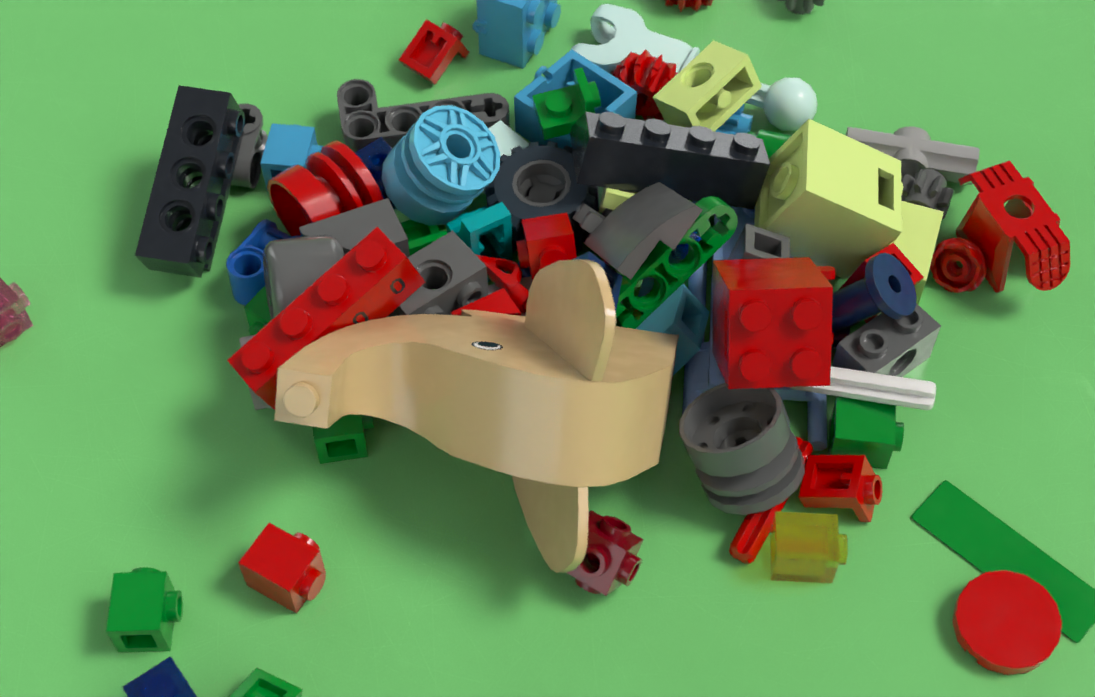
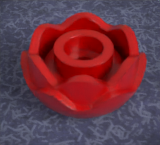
[930,237,987,293]

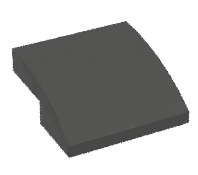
[584,182,703,280]

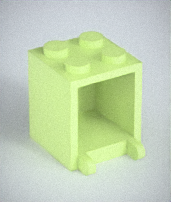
[754,119,904,279]

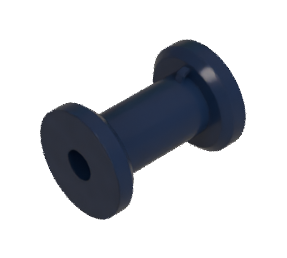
[831,253,917,350]

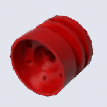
[267,140,384,237]

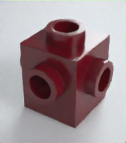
[567,510,644,596]

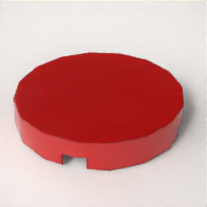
[952,570,1062,675]

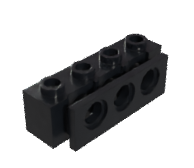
[135,85,245,278]

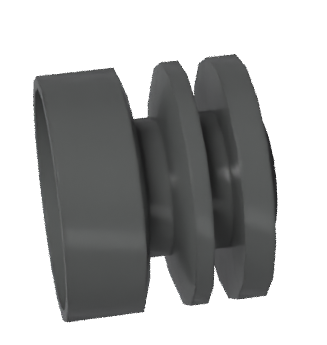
[679,383,805,515]

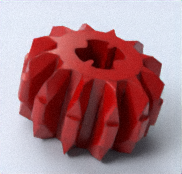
[612,49,678,121]

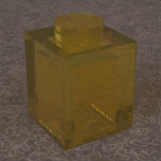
[770,511,848,583]

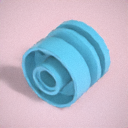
[382,105,500,226]

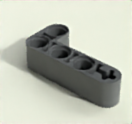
[337,79,510,168]

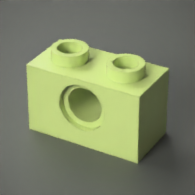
[653,40,762,131]

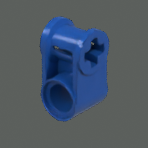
[226,219,301,306]

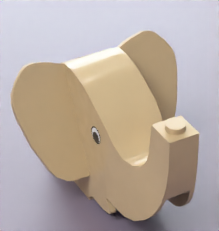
[274,259,679,573]

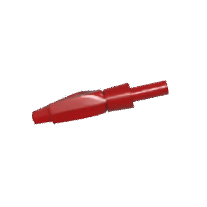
[475,254,529,313]

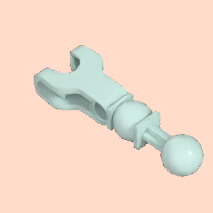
[571,4,818,131]

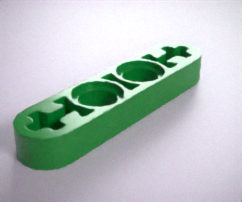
[615,196,738,329]

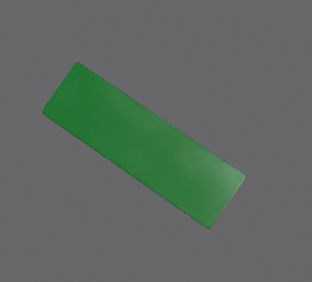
[911,480,1095,643]

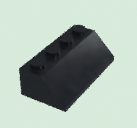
[570,112,770,209]

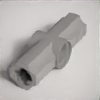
[846,126,980,185]

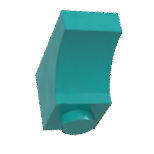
[446,202,513,282]

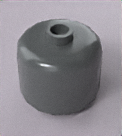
[263,234,344,319]

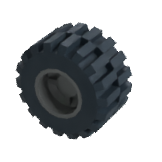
[485,141,599,253]

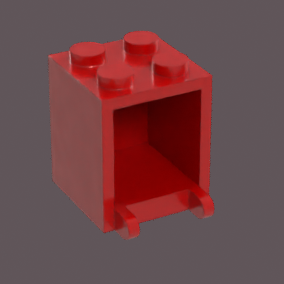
[712,257,835,389]

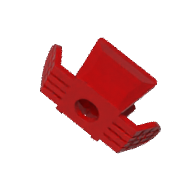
[956,160,1071,293]

